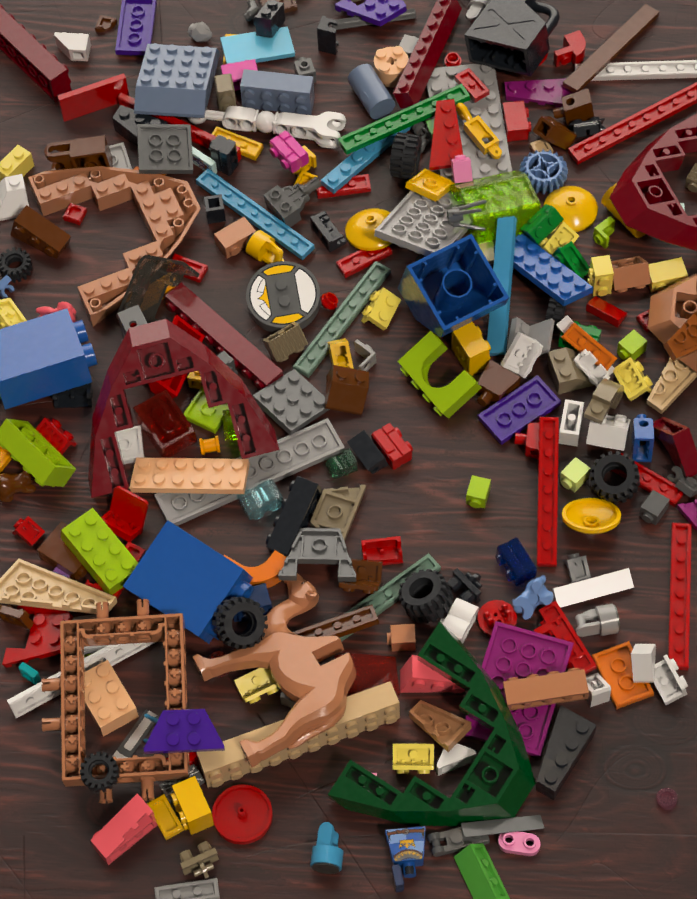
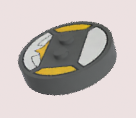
[246,261,321,333]

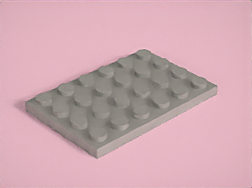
[374,191,485,256]

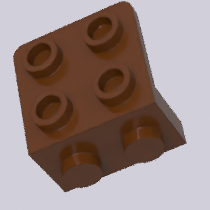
[339,558,383,594]

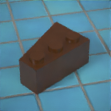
[10,205,71,259]

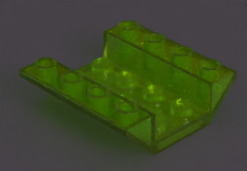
[450,170,541,244]

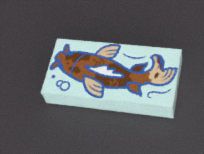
[192,146,217,174]

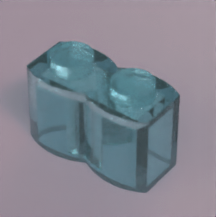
[238,479,283,520]

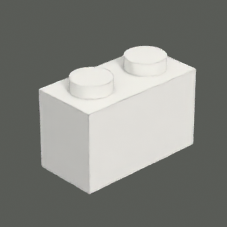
[558,399,584,446]

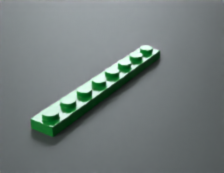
[338,84,470,155]

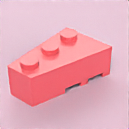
[90,793,157,865]

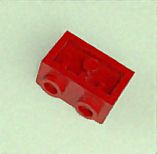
[36,417,77,455]

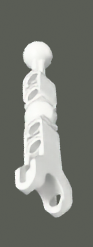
[187,106,346,148]

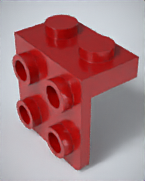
[101,486,149,542]

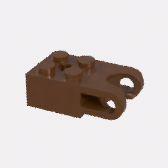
[44,135,113,170]

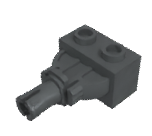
[263,176,322,227]

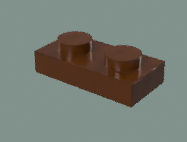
[0,604,34,630]

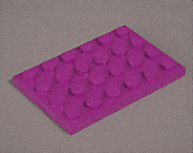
[465,621,574,758]

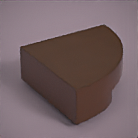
[95,15,117,32]

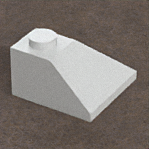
[0,174,29,221]

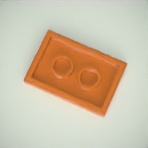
[592,641,654,710]

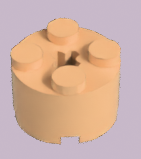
[374,46,409,88]

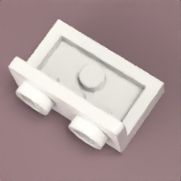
[500,332,543,378]
[654,654,688,705]

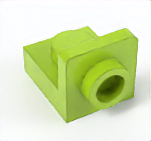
[593,216,615,249]

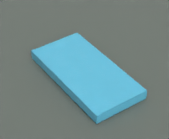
[220,26,295,64]

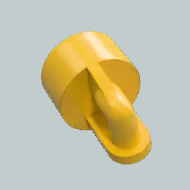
[245,230,284,264]

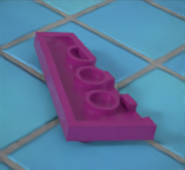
[504,78,573,107]

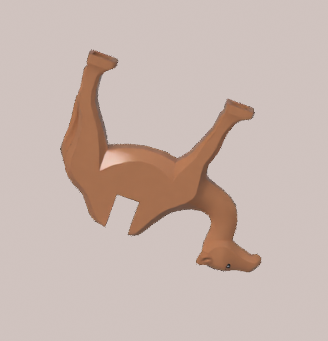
[193,573,356,767]

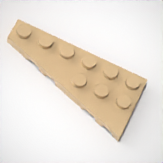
[0,559,117,614]

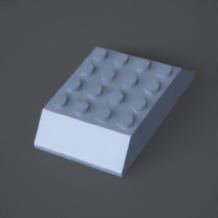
[134,43,220,118]

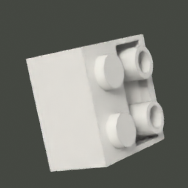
[586,413,630,451]

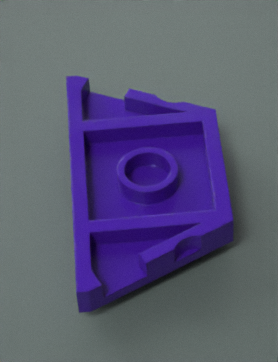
[144,709,225,754]

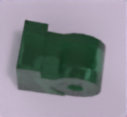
[325,448,358,478]

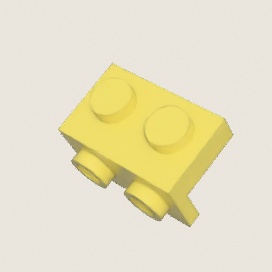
[361,287,401,331]
[233,668,279,704]
[392,743,434,774]

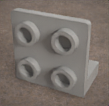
[507,317,554,354]

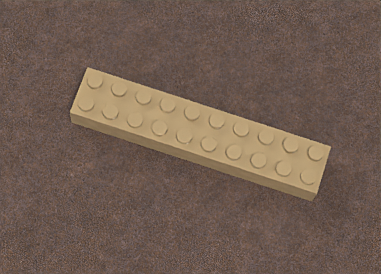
[196,681,400,788]

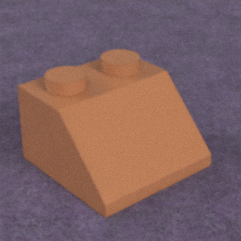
[611,256,651,292]

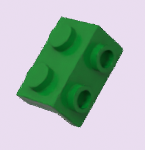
[553,241,590,278]

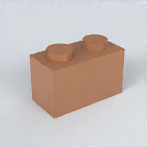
[214,217,256,259]

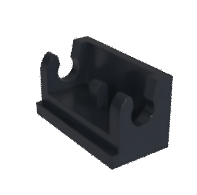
[317,16,339,55]
[310,211,347,252]
[53,383,93,408]
[347,430,388,474]

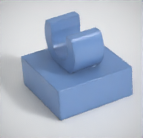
[0,275,14,299]

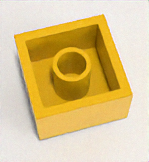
[451,322,491,376]
[170,776,214,835]

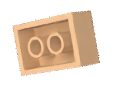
[85,660,139,737]

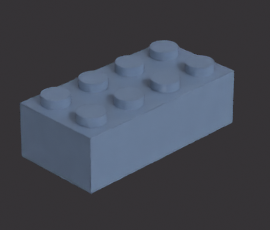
[240,69,315,115]

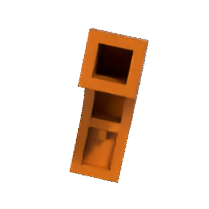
[224,550,286,588]

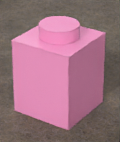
[451,155,473,183]

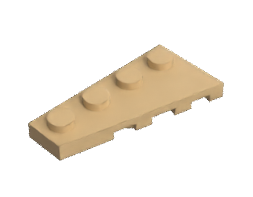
[647,358,697,414]

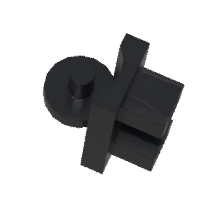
[447,568,482,604]

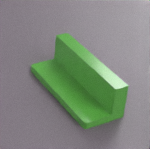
[454,843,510,899]

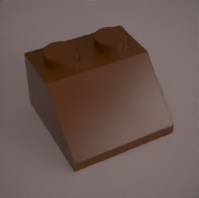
[325,365,369,415]

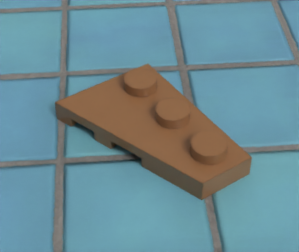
[409,700,472,752]

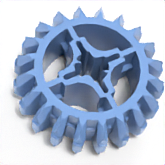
[519,149,568,194]

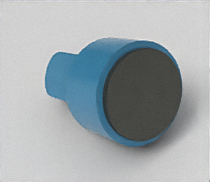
[310,822,344,874]

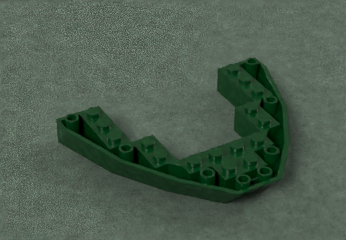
[328,622,536,826]

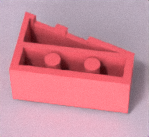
[400,655,465,693]

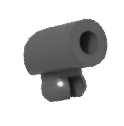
[244,0,260,21]

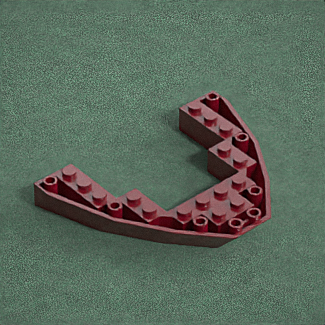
[609,113,697,251]
[88,319,280,498]

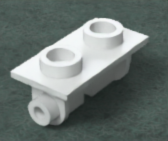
[574,349,610,387]

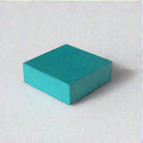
[19,662,41,685]

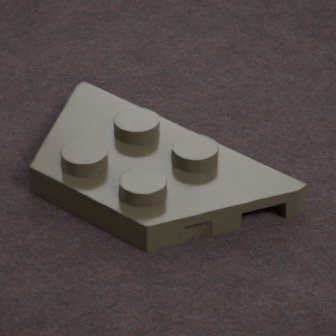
[310,485,366,541]

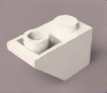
[54,32,91,61]

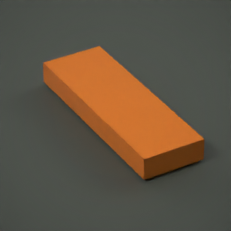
[562,322,618,371]

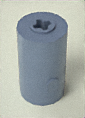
[348,64,395,119]

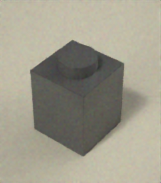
[639,490,670,525]

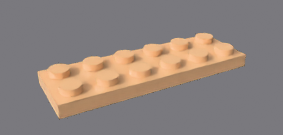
[130,457,250,494]

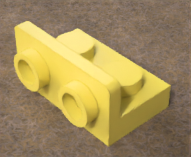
[539,221,579,257]
[0,298,27,329]
[613,357,653,401]

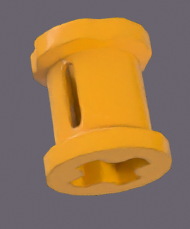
[199,436,221,455]

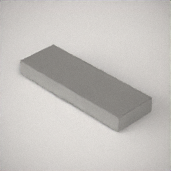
[154,878,220,899]

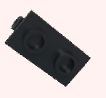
[567,117,605,139]

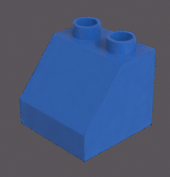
[398,234,509,338]

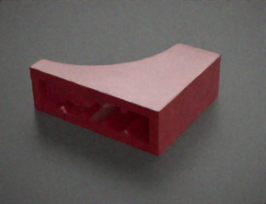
[653,417,697,477]

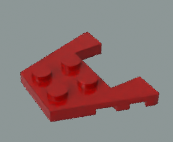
[2,605,73,668]

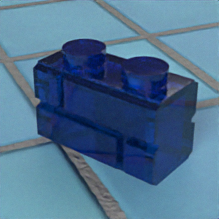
[495,537,537,586]

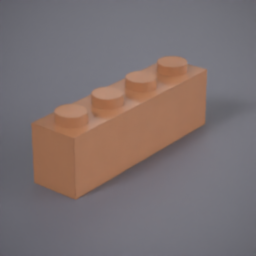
[503,668,589,711]

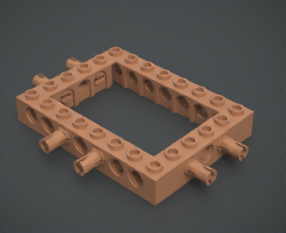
[41,599,190,804]

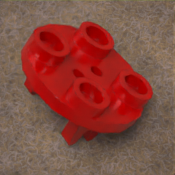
[477,600,517,638]

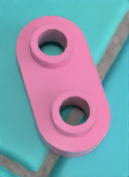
[498,832,540,856]

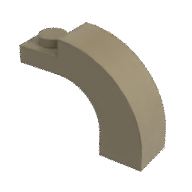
[584,378,624,424]

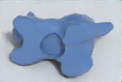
[512,575,554,620]

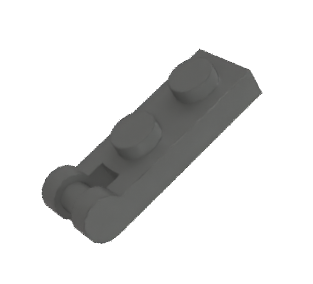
[427,827,490,857]

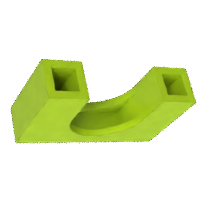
[398,331,482,418]

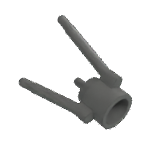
[447,200,487,231]

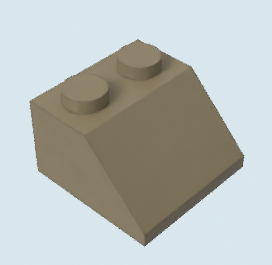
[547,347,594,394]

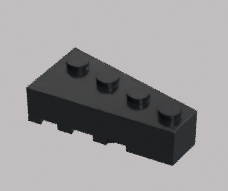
[266,476,323,557]
[536,705,596,800]

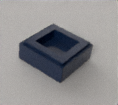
[392,864,404,893]

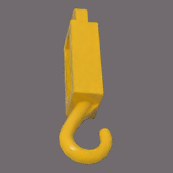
[455,103,502,159]

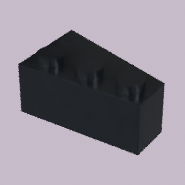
[113,105,168,146]

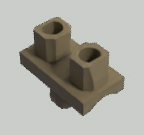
[180,841,219,879]

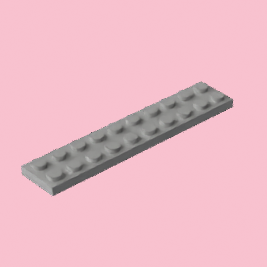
[154,418,345,526]

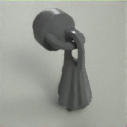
[412,122,432,153]

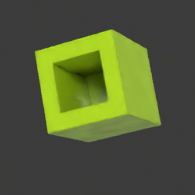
[617,330,647,360]
[466,475,491,508]

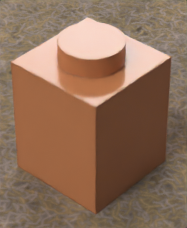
[387,624,416,652]

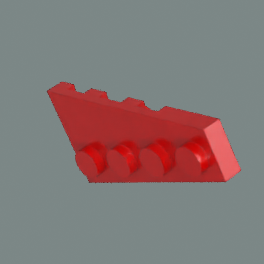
[429,99,463,171]

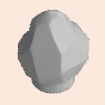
[188,22,212,42]

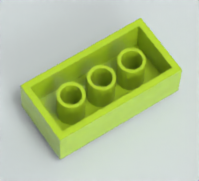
[0,418,76,487]
[61,508,138,595]

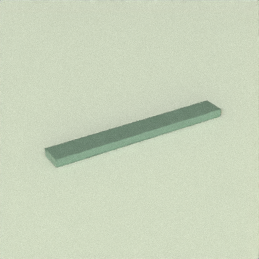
[293,261,391,378]
[340,553,441,641]

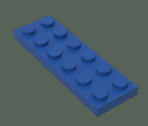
[494,234,593,306]

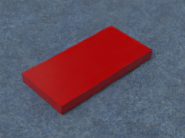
[57,73,129,122]

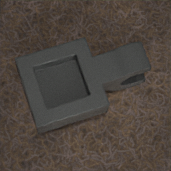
[667,466,697,498]

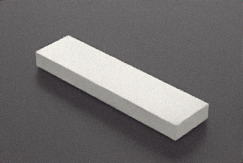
[552,568,634,608]

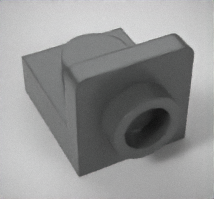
[563,553,591,583]

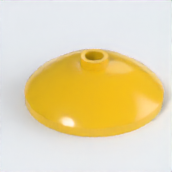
[544,186,598,232]
[345,208,392,251]
[562,498,621,534]

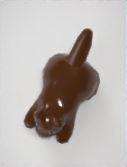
[0,470,36,502]

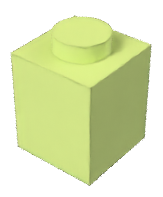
[560,457,591,493]

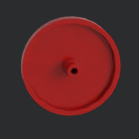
[212,784,273,845]

